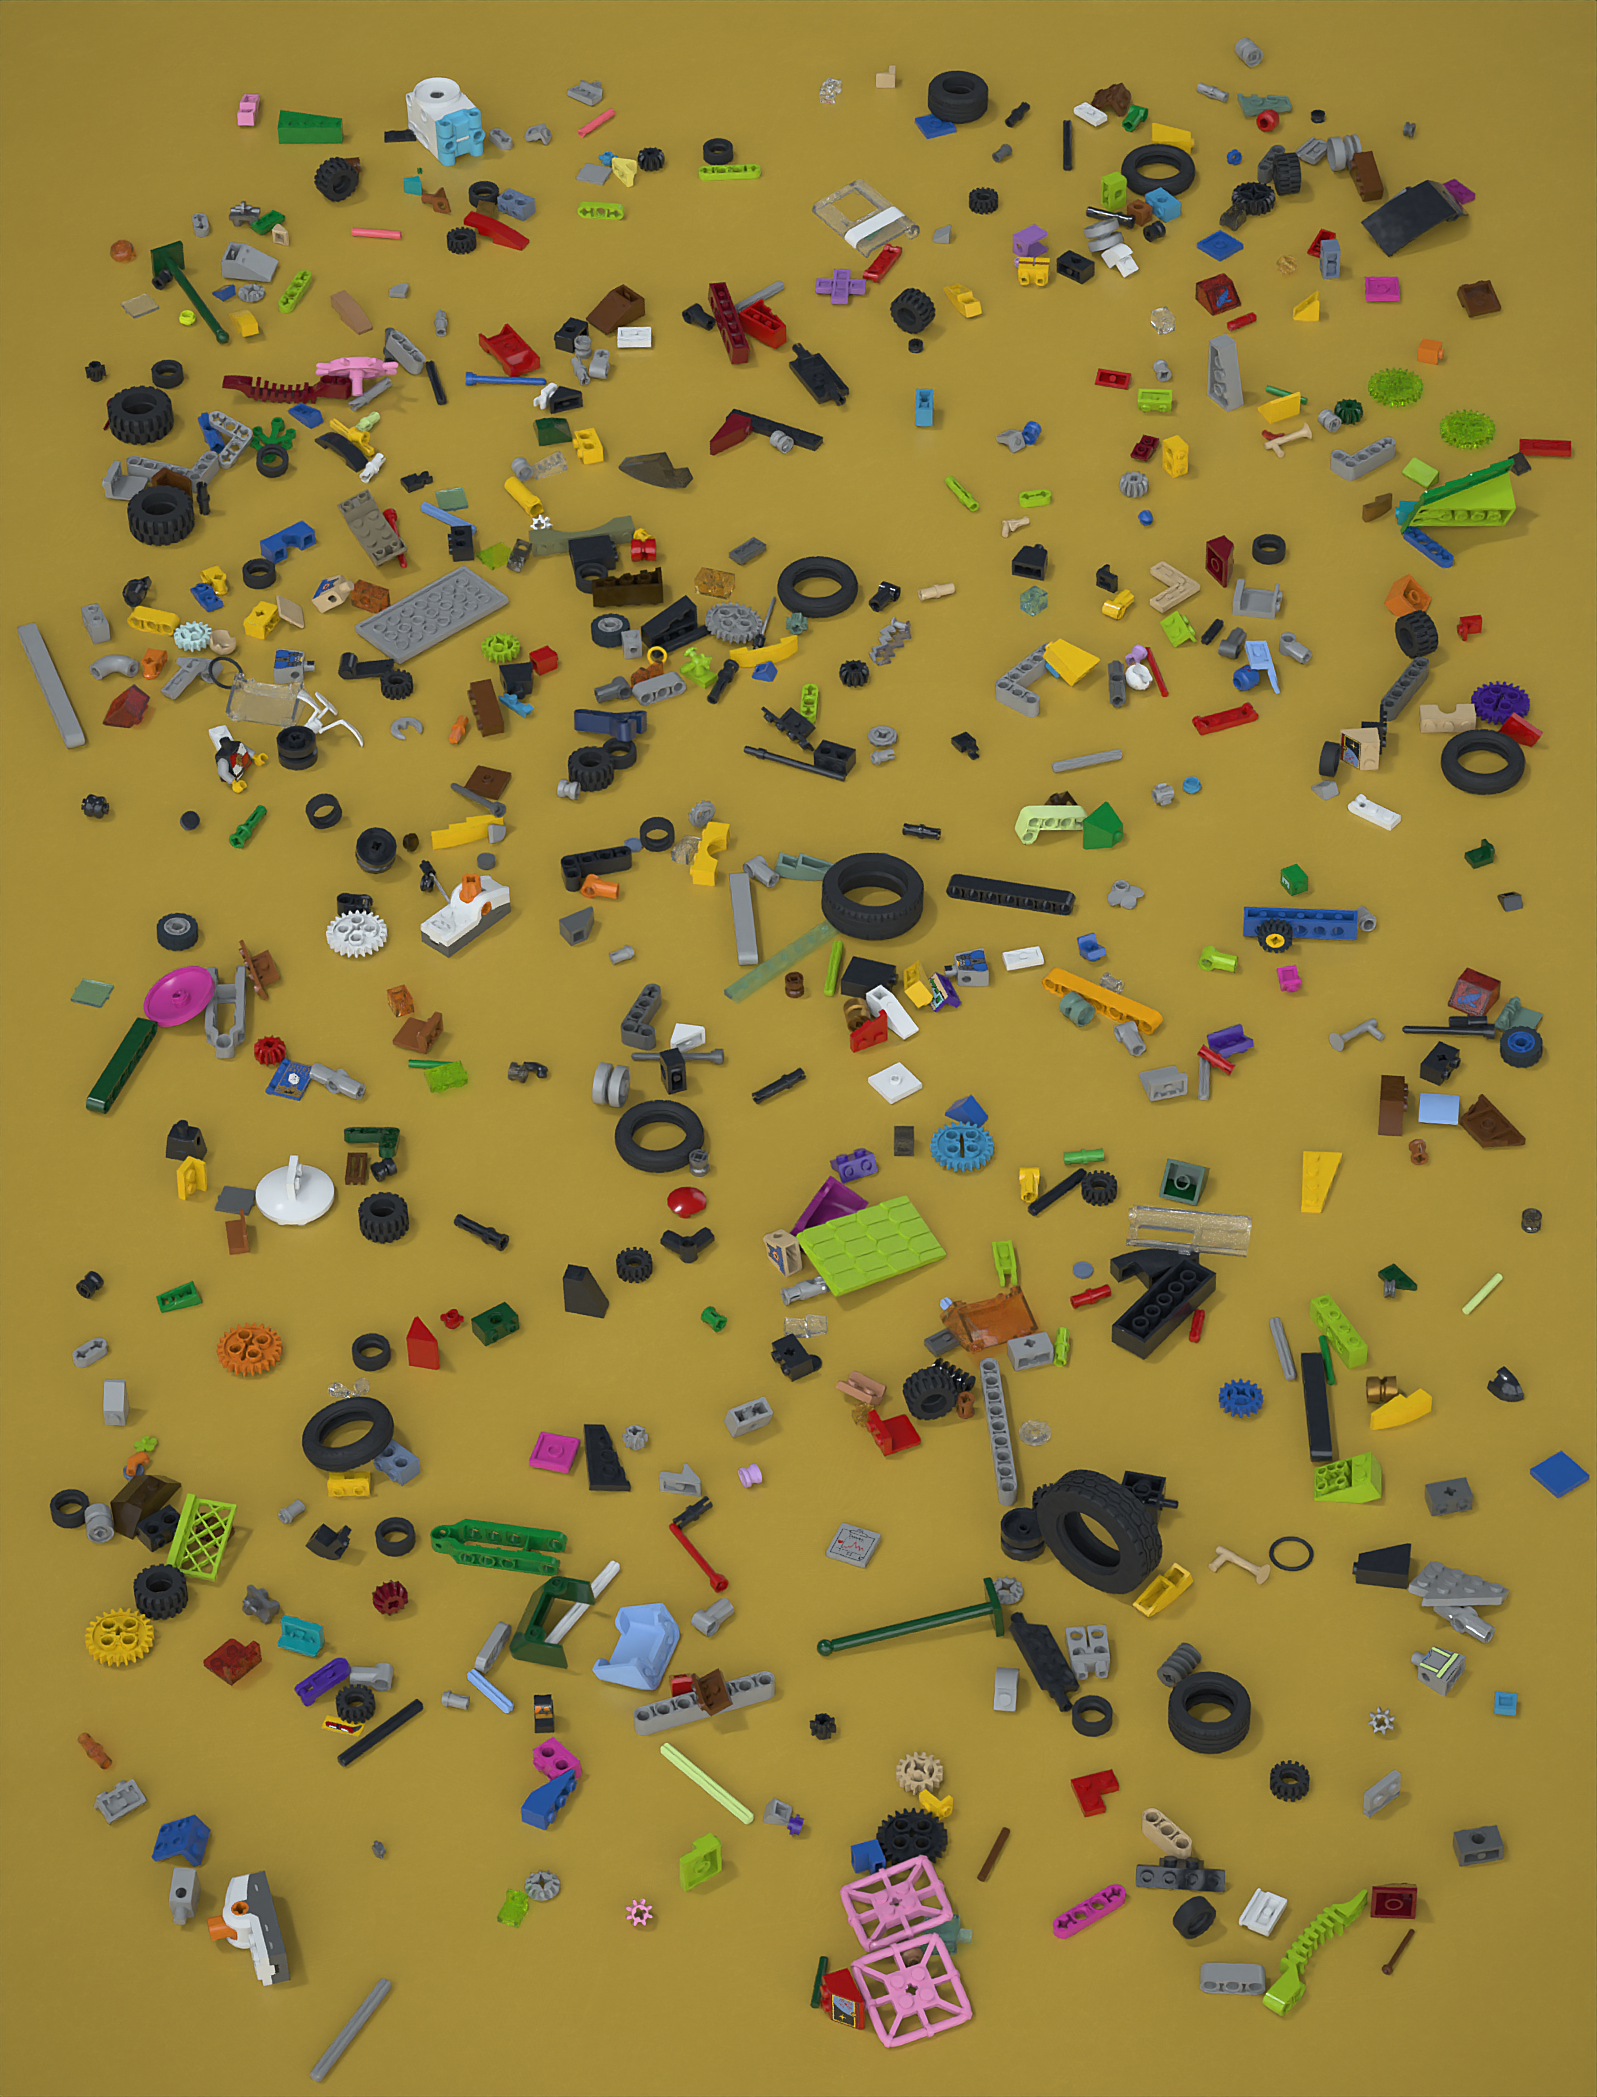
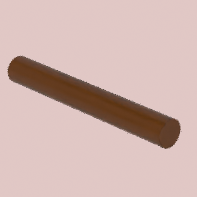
[977,1827,1010,1882]

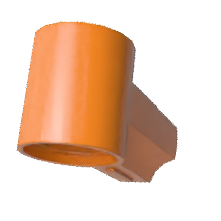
[581,874,620,899]

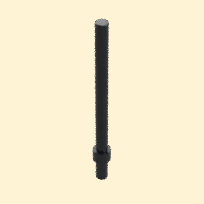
[744,746,846,782]

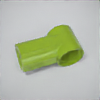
[1198,946,1238,972]

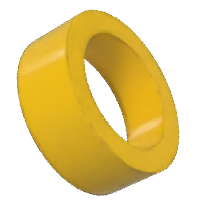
[647,646,667,667]

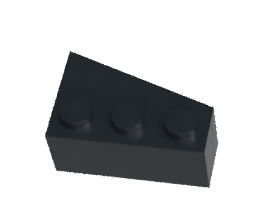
[641,595,698,649]

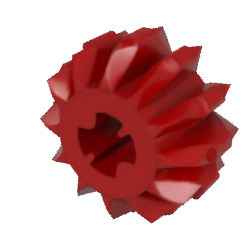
[254,1035,286,1066]

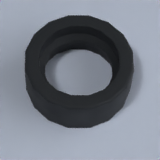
[703,138,733,165]
[468,181,499,208]
[151,360,184,389]
[256,444,289,478]
[1252,534,1286,565]
[242,558,276,589]
[575,563,608,594]
[602,738,637,770]
[1319,741,1341,777]
[305,793,342,829]
[639,817,675,852]
[352,1333,391,1371]
[50,1489,90,1529]
[375,1517,416,1557]
[1072,1695,1113,1737]
[1173,1896,1216,1939]

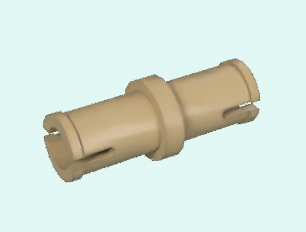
[918,582,955,601]

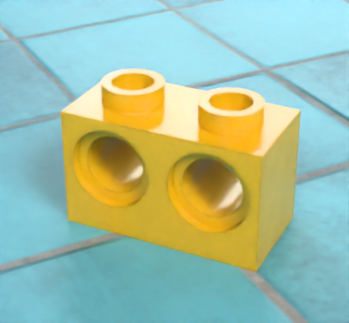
[572,428,604,465]
[1162,435,1189,478]

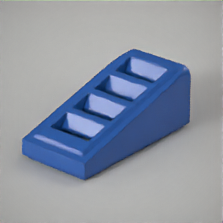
[288,403,323,429]

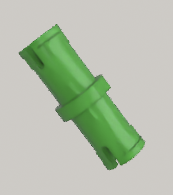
[1064,1148,1104,1165]

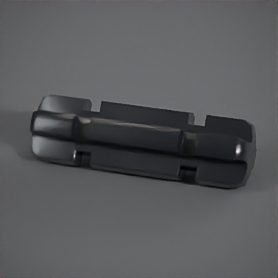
[1201,619,1224,645]

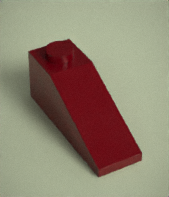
[710,413,753,456]

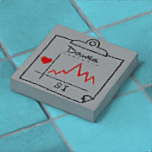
[826,1523,881,1568]

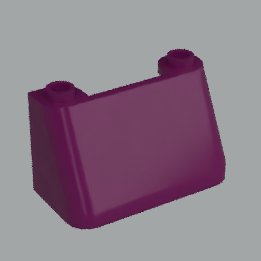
[789,1175,869,1252]

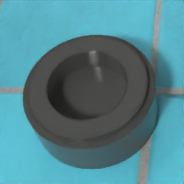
[477,853,496,870]

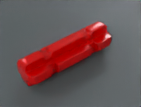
[1227,312,1257,331]
[1189,1309,1205,1343]

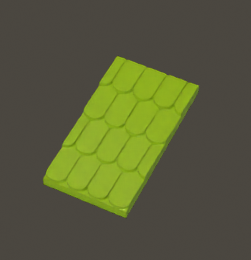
[796,1195,946,1297]

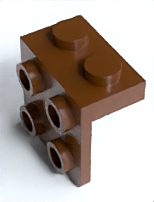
[1091,83,1132,117]
[151,467,193,502]

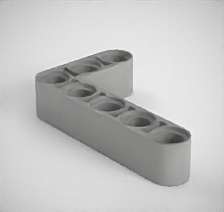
[126,451,219,494]
[996,643,1049,717]

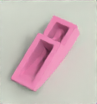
[237,94,260,126]

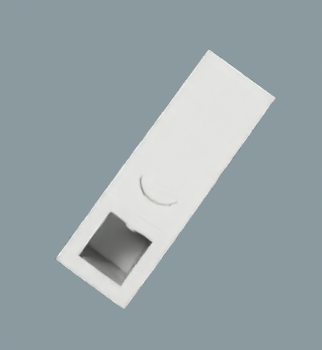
[866,985,918,1039]

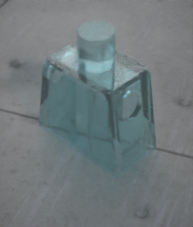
[920,1914,973,1955]

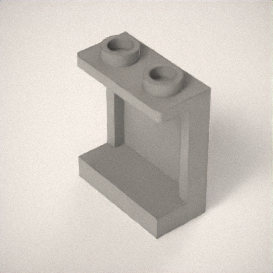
[1232,579,1283,619]

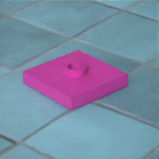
[1365,277,1399,301]
[529,1432,581,1473]

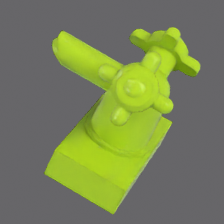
[680,647,717,689]

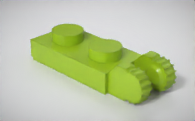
[992,1240,1017,1287]

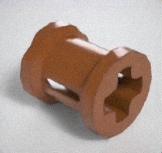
[1409,1139,1428,1165]
[956,1392,975,1419]

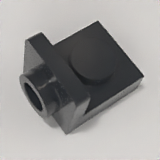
[1096,564,1118,594]

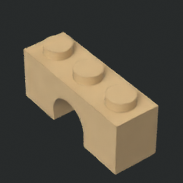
[1419,704,1476,733]

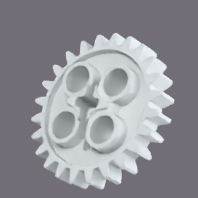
[326,910,388,958]

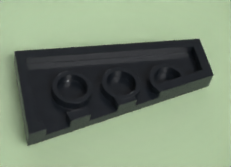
[583,1424,631,1491]

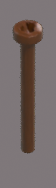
[1381,1929,1415,1975]

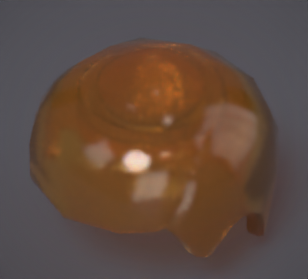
[110,240,136,261]

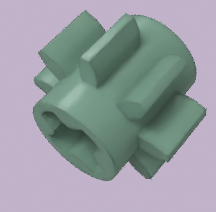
[786,613,807,634]

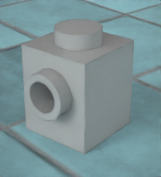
[621,629,642,659]

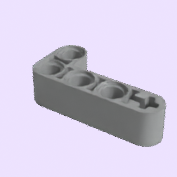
[1330,437,1396,481]

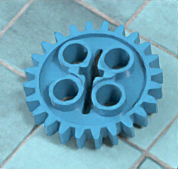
[930,1121,994,1172]

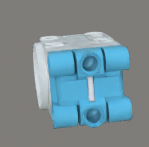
[406,77,485,166]

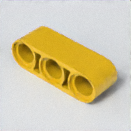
[127,606,181,636]

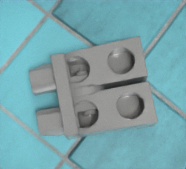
[1065,1625,1110,1680]

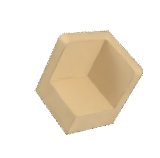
[876,66,896,88]

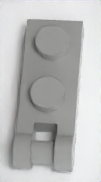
[161,658,206,700]

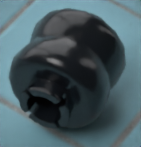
[81,794,109,819]

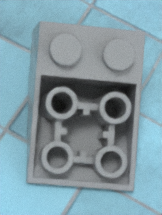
[221,242,279,282]

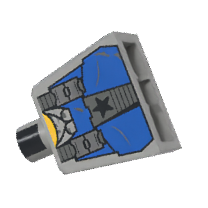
[274,649,315,684]
[944,948,989,986]

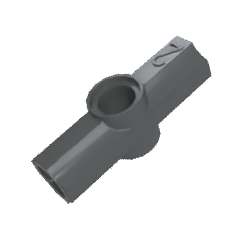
[1108,660,1126,707]

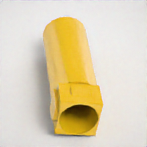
[504,476,544,518]

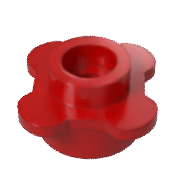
[440,1309,464,1329]

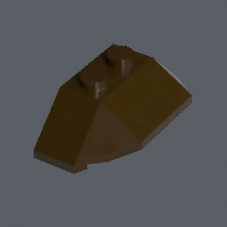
[110,1475,181,1540]

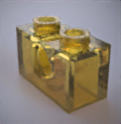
[694,567,735,600]

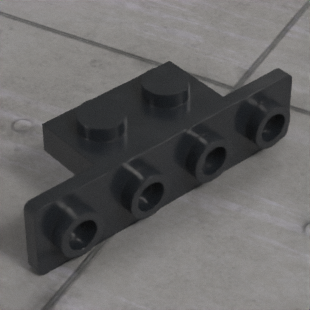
[761,706,816,752]
[1136,1856,1225,1892]

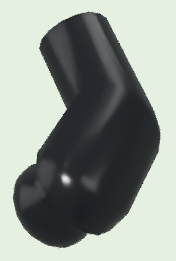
[523,1062,548,1078]

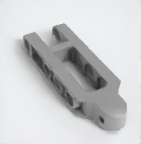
[205,966,247,1059]

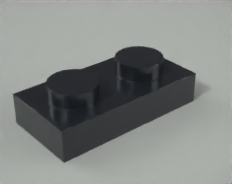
[384,129,416,143]

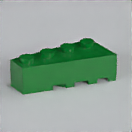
[277,110,344,144]

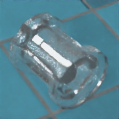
[1099,972,1124,994]

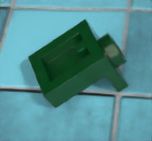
[1464,839,1495,869]

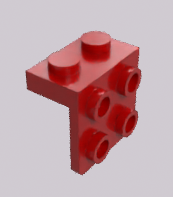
[866,1410,921,1456]

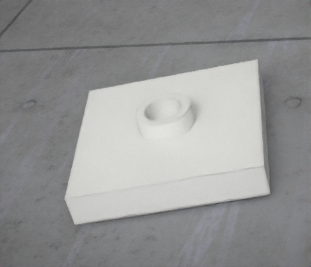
[868,1062,922,1104]

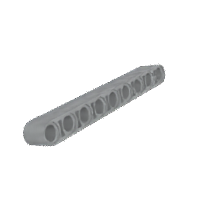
[980,1358,1017,1506]

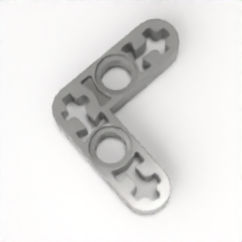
[209,411,253,469]

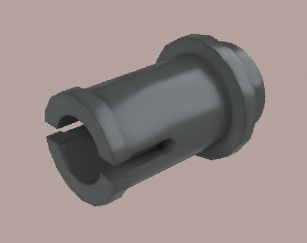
[992,144,1012,162]

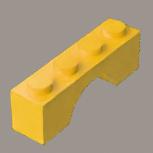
[690,821,731,886]

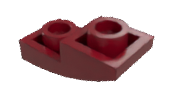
[1130,434,1160,462]

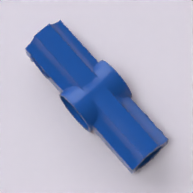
[198,412,225,454]

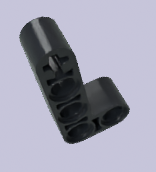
[561,846,632,892]

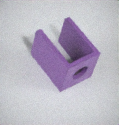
[1013,224,1048,258]

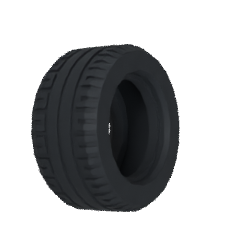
[1168,1671,1251,1754]

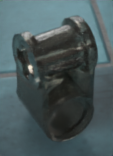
[1219,202,1246,231]

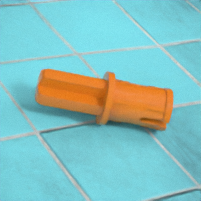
[448,715,469,744]

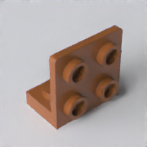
[393,1011,444,1054]

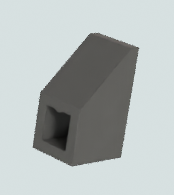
[559,906,594,946]

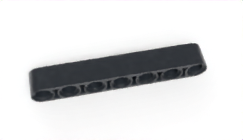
[946,874,1076,916]
[1301,1352,1332,1462]

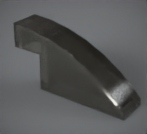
[618,452,693,489]

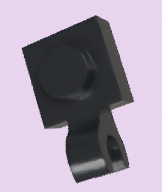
[951,732,979,760]

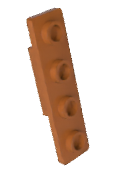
[239,940,280,1000]

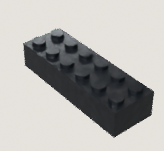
[1112,1256,1216,1360]

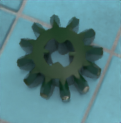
[1334,398,1363,425]

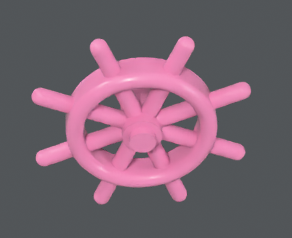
[316,357,398,396]

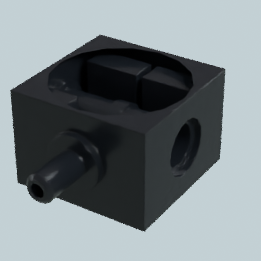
[1121,1470,1179,1526]

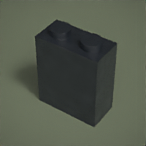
[568,535,618,575]
[841,956,899,1000]

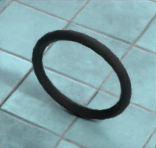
[208,657,244,689]
[1269,1536,1314,1571]

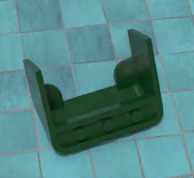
[509,1576,596,1669]

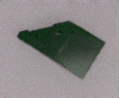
[1378,1264,1417,1291]

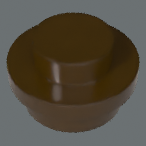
[403,833,419,852]

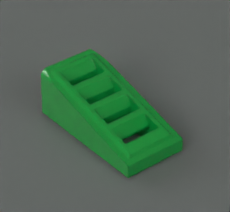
[156,1281,202,1313]

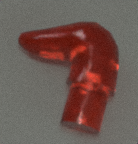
[1262,430,1285,441]

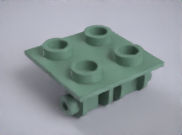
[1494,997,1543,1031]

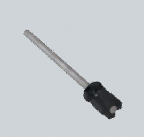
[752,597,776,650]
[419,860,450,904]

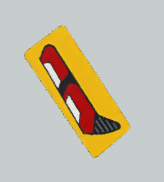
[321,1715,365,1737]

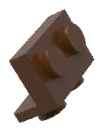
[691,1668,733,1716]

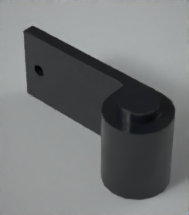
[338,652,394,680]

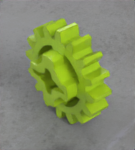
[481,632,520,663]

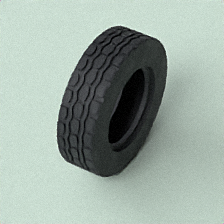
[1037,1469,1163,1594]

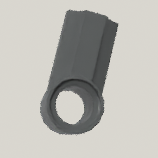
[1218,627,1247,659]
[594,676,632,703]

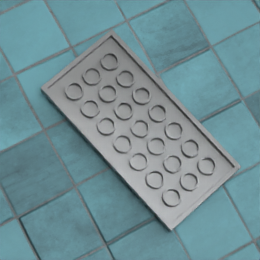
[355,566,509,664]

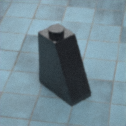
[563,1264,609,1318]
[1352,1543,1411,1589]

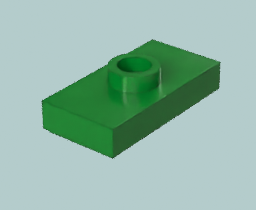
[250,210,285,235]

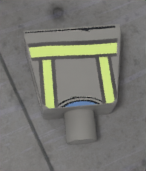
[1411,1647,1466,1697]

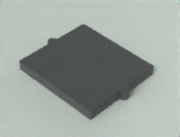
[215,1186,256,1216]

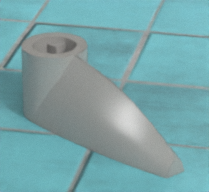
[176,657,223,683]

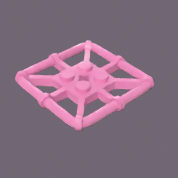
[840,1855,953,1953]
[851,1932,973,2048]

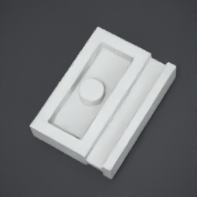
[617,327,651,347]
[1239,1888,1287,1937]

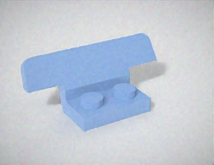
[1244,641,1281,694]

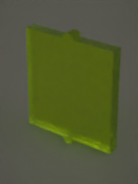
[476,542,517,570]

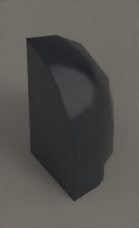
[1487,1366,1523,1402]

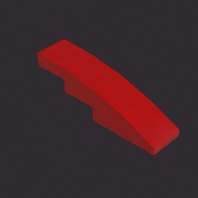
[463,211,529,251]

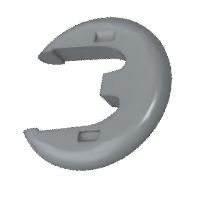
[390,717,423,740]

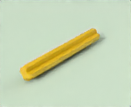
[330,418,375,457]

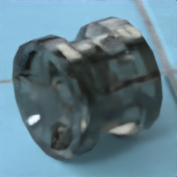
[508,1062,529,1083]
[1521,1208,1542,1233]

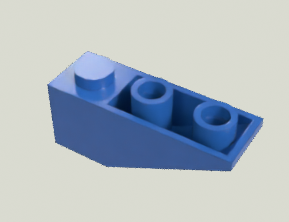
[521,1769,577,1830]

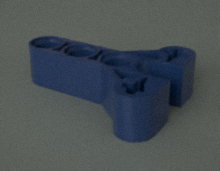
[574,709,647,741]

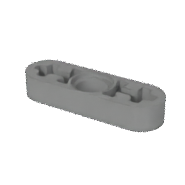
[475,1622,511,1673]

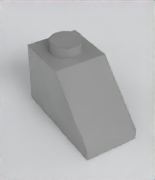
[103,1379,129,1425]

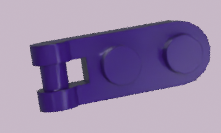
[294,1658,351,1706]

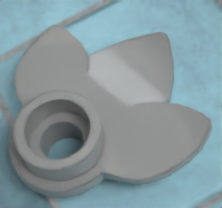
[1108,880,1144,909]

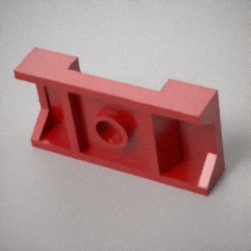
[478,323,540,377]

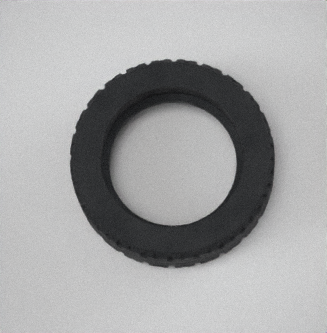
[821,853,924,940]

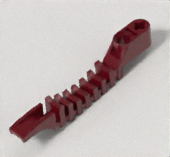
[222,375,352,404]

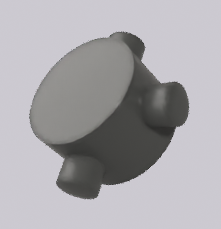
[372,1840,386,1858]

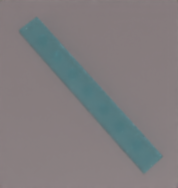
[724,919,841,1004]

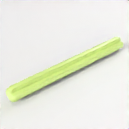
[660,1743,754,1824]

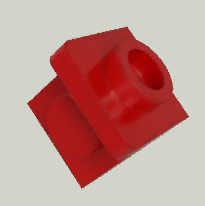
[1457,615,1482,641]

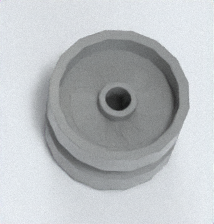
[1083,218,1124,252]
[592,1062,630,1108]

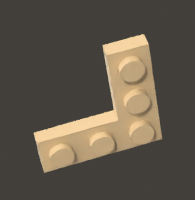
[1150,561,1200,613]

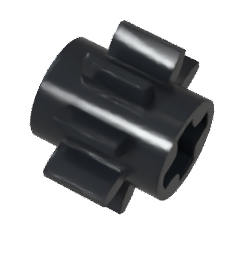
[85,361,106,382]
[810,1713,836,1740]

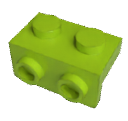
[1137,389,1172,412]
[1160,611,1197,648]

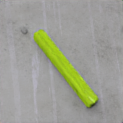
[824,940,843,996]

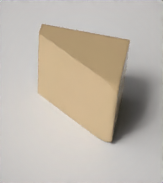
[272,224,289,246]

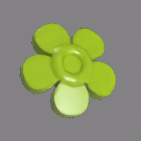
[134,1436,157,1453]

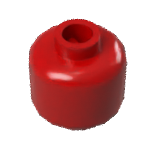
[1256,109,1280,132]

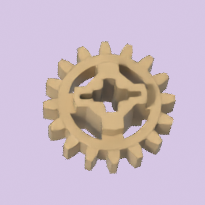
[896,1752,943,1795]

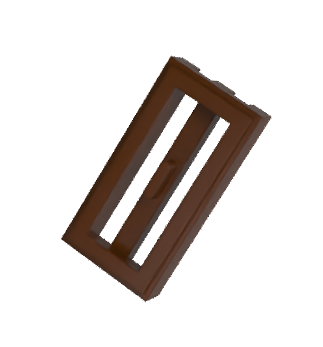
[345,1153,368,1185]

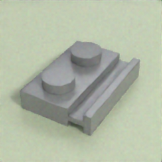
[1295,137,1327,165]
[1363,1770,1401,1818]

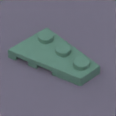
[1237,94,1292,117]

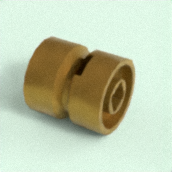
[843,997,871,1032]
[1366,1376,1397,1403]

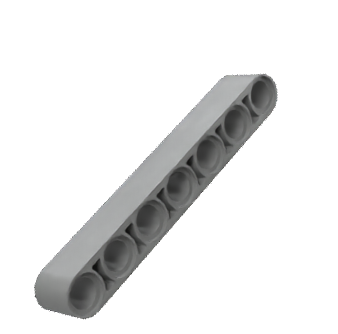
[729,872,758,966]
[633,1671,775,1735]

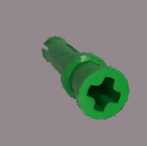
[229,805,267,848]

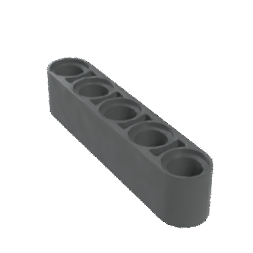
[1381,657,1429,721]

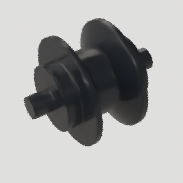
[180,811,200,830]

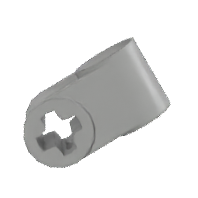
[589,349,610,379]

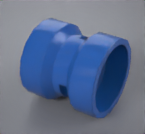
[1021,421,1041,445]

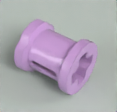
[1125,645,1147,665]

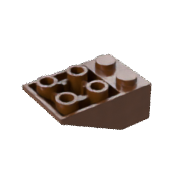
[586,284,645,335]

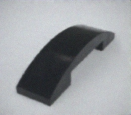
[315,432,369,473]

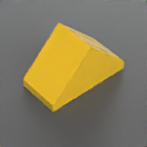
[1293,290,1320,321]

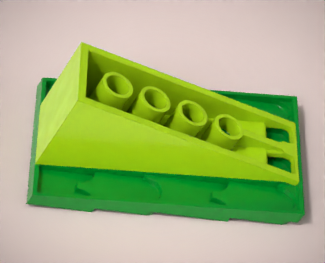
[1400,458,1516,535]

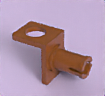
[421,187,451,213]

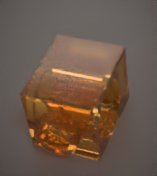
[387,985,414,1018]

